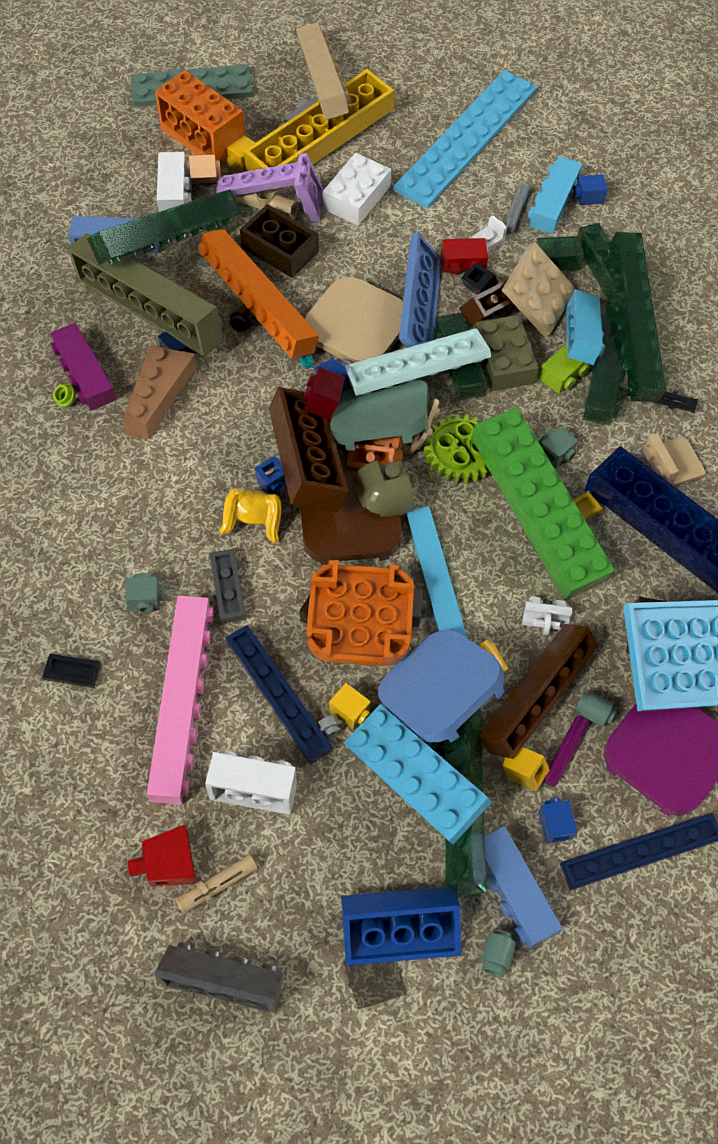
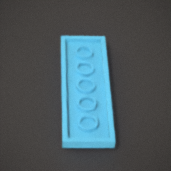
[344,704,492,845]

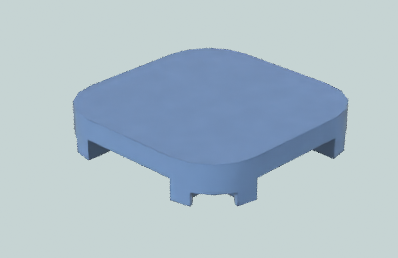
[378,630,505,746]

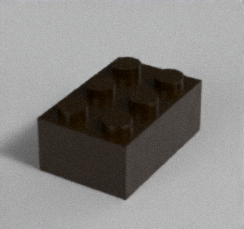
[240,204,319,278]

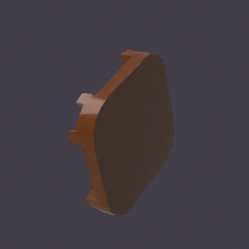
[300,470,402,565]

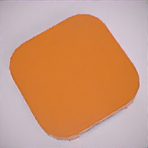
[306,560,414,666]

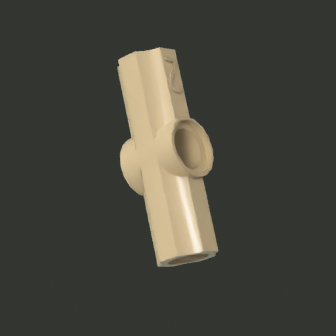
[235,189,299,219]

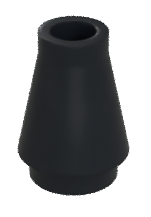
[230,303,253,332]

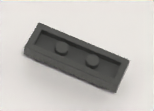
[209,549,246,624]

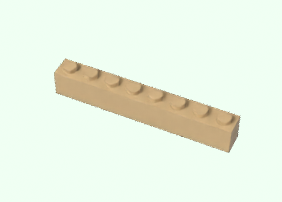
[296,22,351,120]

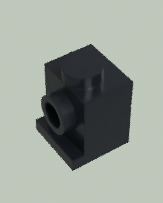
[461,262,498,295]

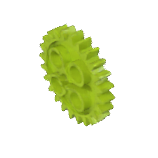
[423,414,491,484]

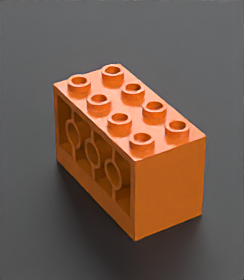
[155,70,245,167]

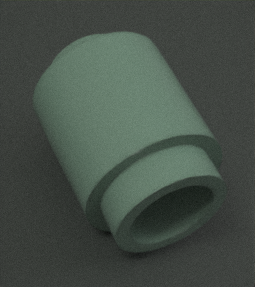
[575,692,617,727]
[481,930,516,977]

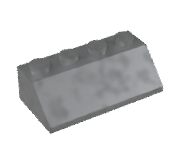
[154,942,284,1013]

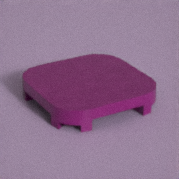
[604,704,718,816]

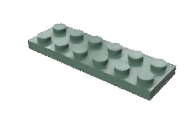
[131,64,253,107]

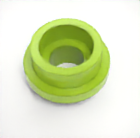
[53,384,76,407]

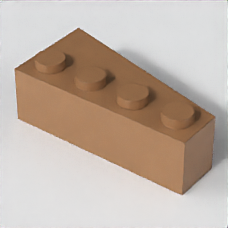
[122,345,197,439]

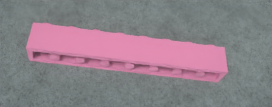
[147,596,214,805]

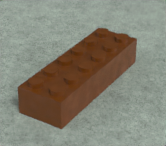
[269,386,349,513]

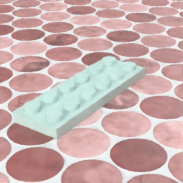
[345,328,491,396]

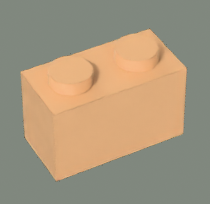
[189,155,221,184]

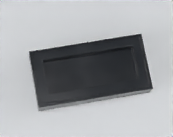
[42,654,101,688]

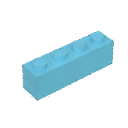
[528,156,582,234]
[566,289,605,365]

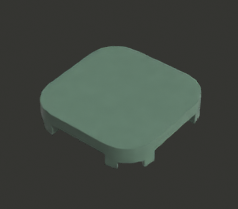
[330,379,431,450]

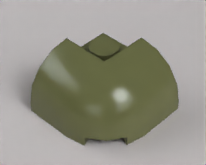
[353,461,414,517]

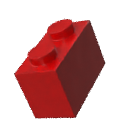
[441,238,488,274]

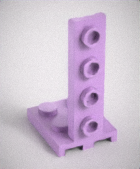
[216,153,324,222]

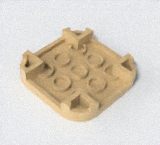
[305,277,403,363]

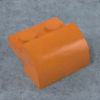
[346,436,404,468]

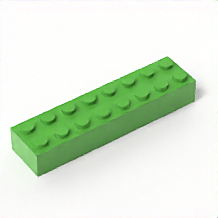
[471,407,615,600]

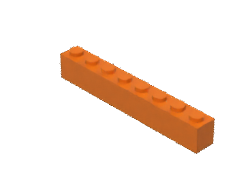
[198,229,319,359]

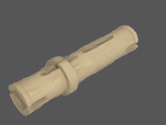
[174,854,258,915]

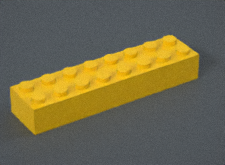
[244,69,395,191]

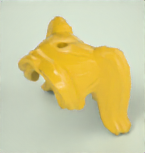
[219,488,282,543]

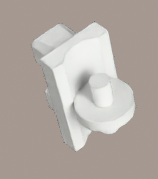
[522,596,572,636]

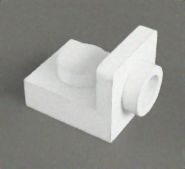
[472,216,507,252]

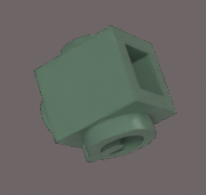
[539,426,578,469]
[125,573,164,613]

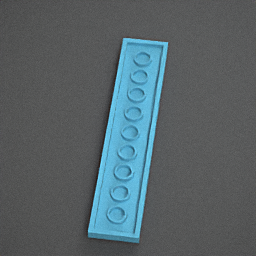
[393,70,538,209]

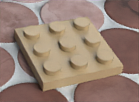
[502,242,576,336]

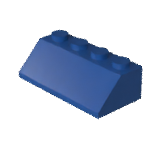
[341,886,461,966]

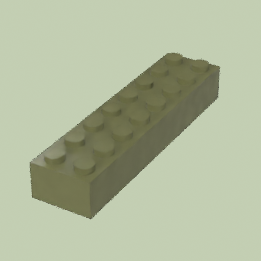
[68,233,224,357]

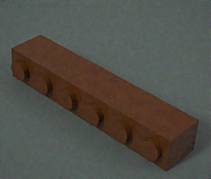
[478,624,599,759]

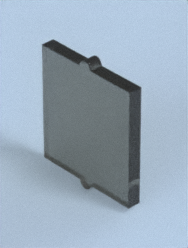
[344,961,407,1010]

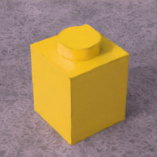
[226,135,255,172]
[329,683,371,730]
[502,747,550,792]

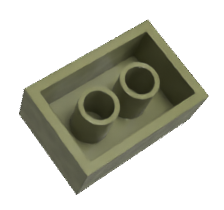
[475,315,539,391]

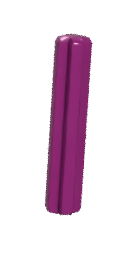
[543,715,589,787]

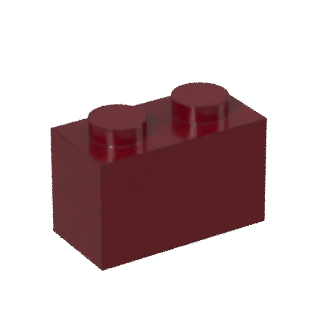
[302,366,345,420]

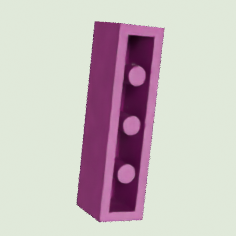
[50,322,116,411]

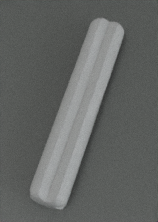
[504,183,530,233]

